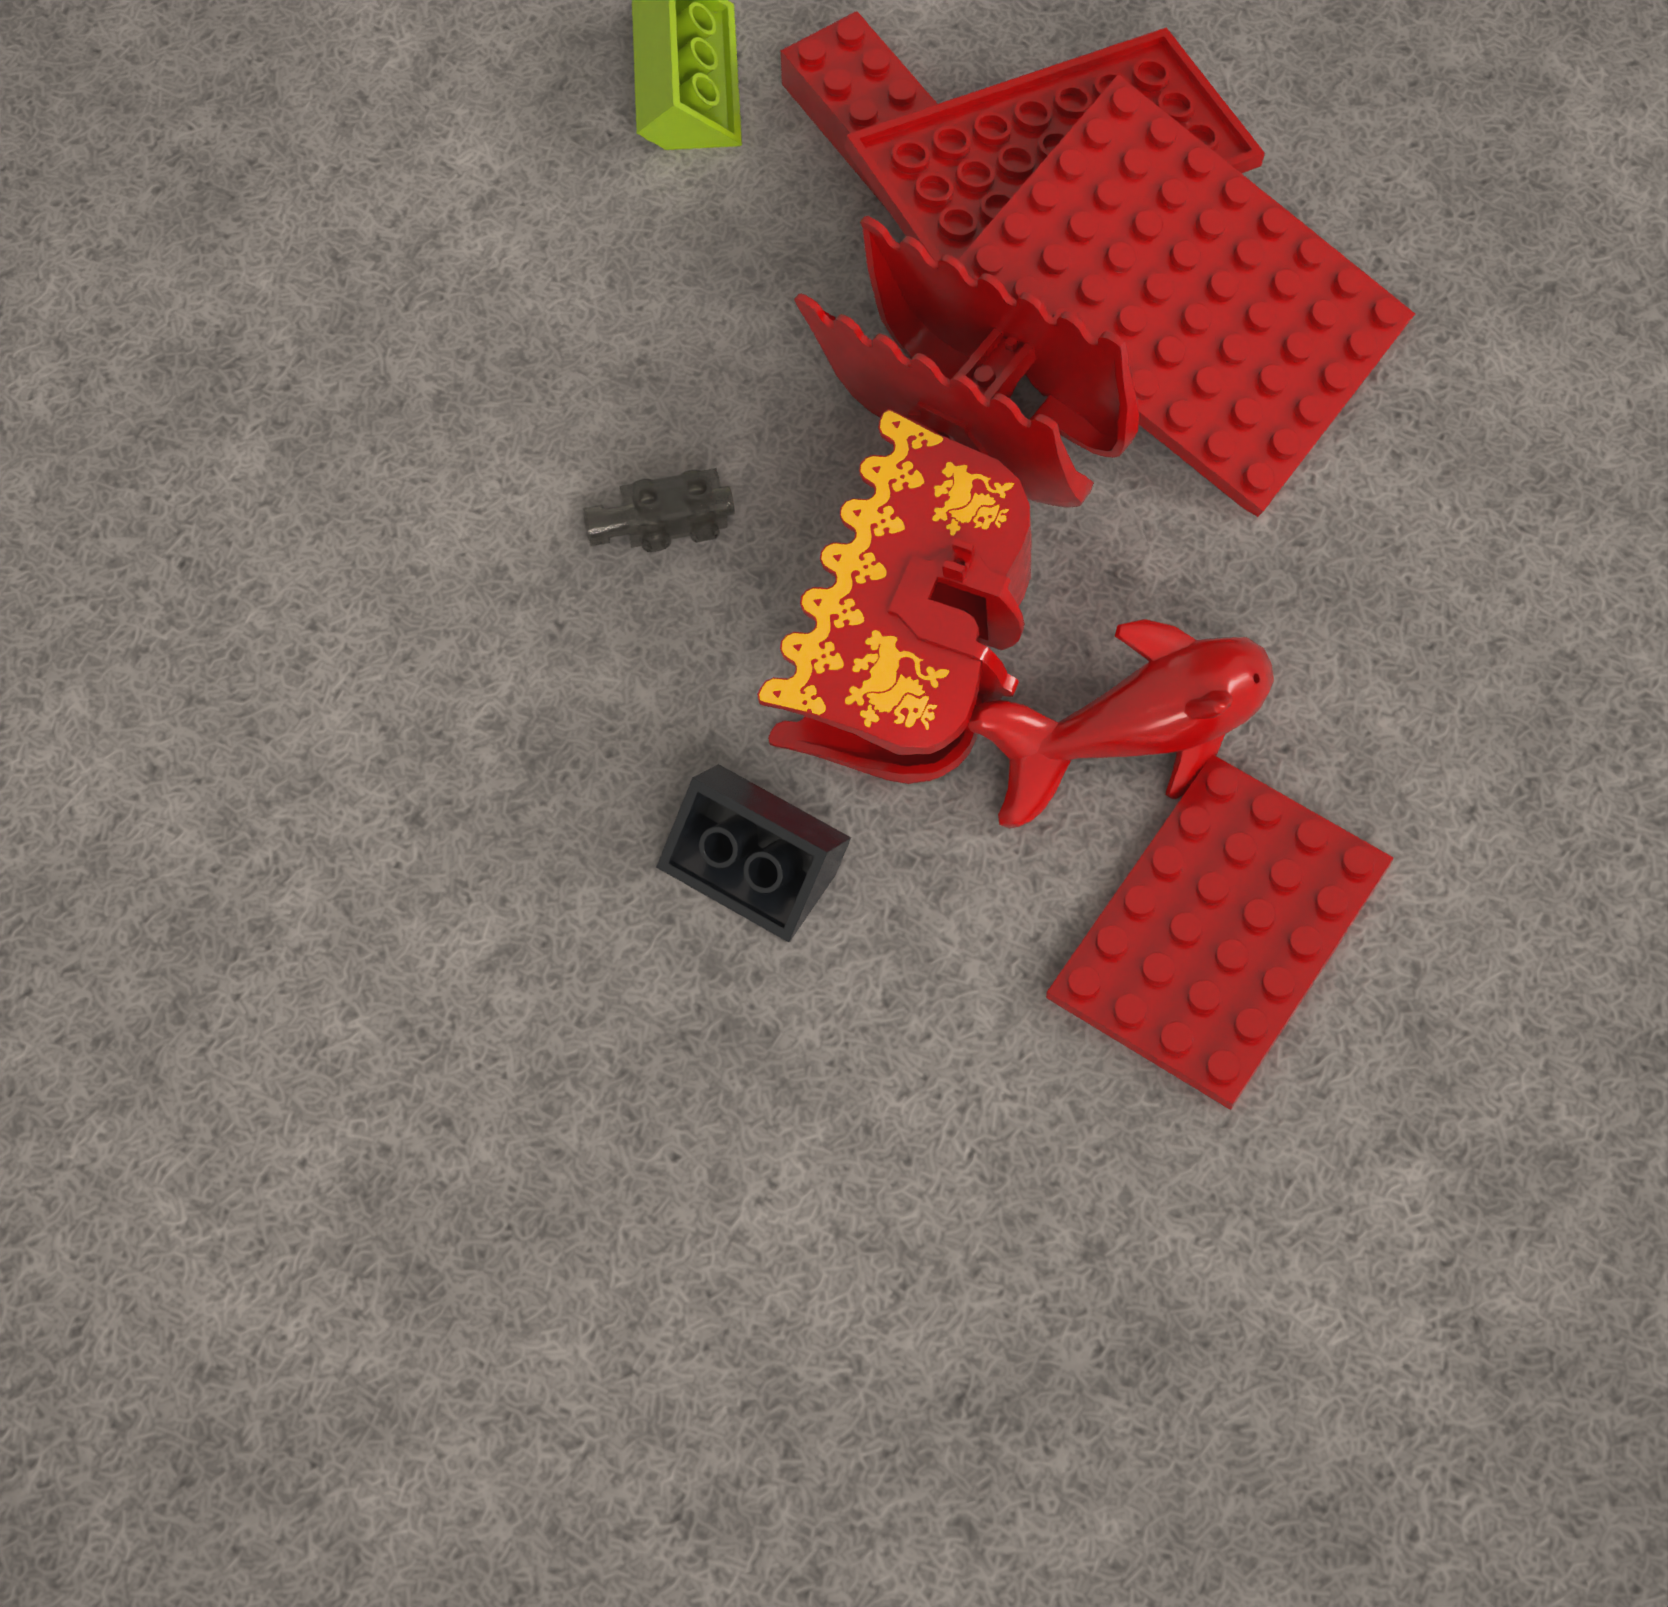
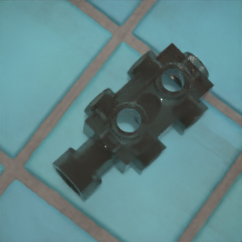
[582,468,735,552]

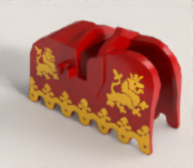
[757,409,1032,784]

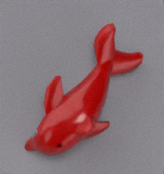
[968,619,1274,829]

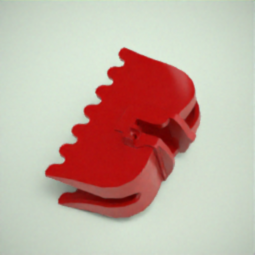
[794,216,1139,508]

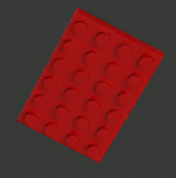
[1046,755,1394,1110]

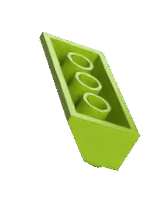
[632,0,742,150]

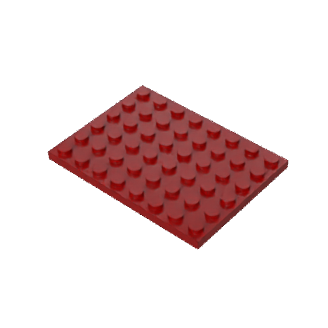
[958,74,1416,517]

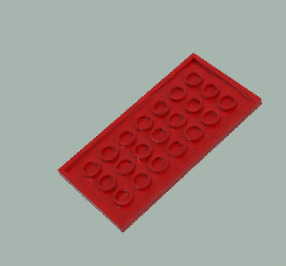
[844,27,1265,262]

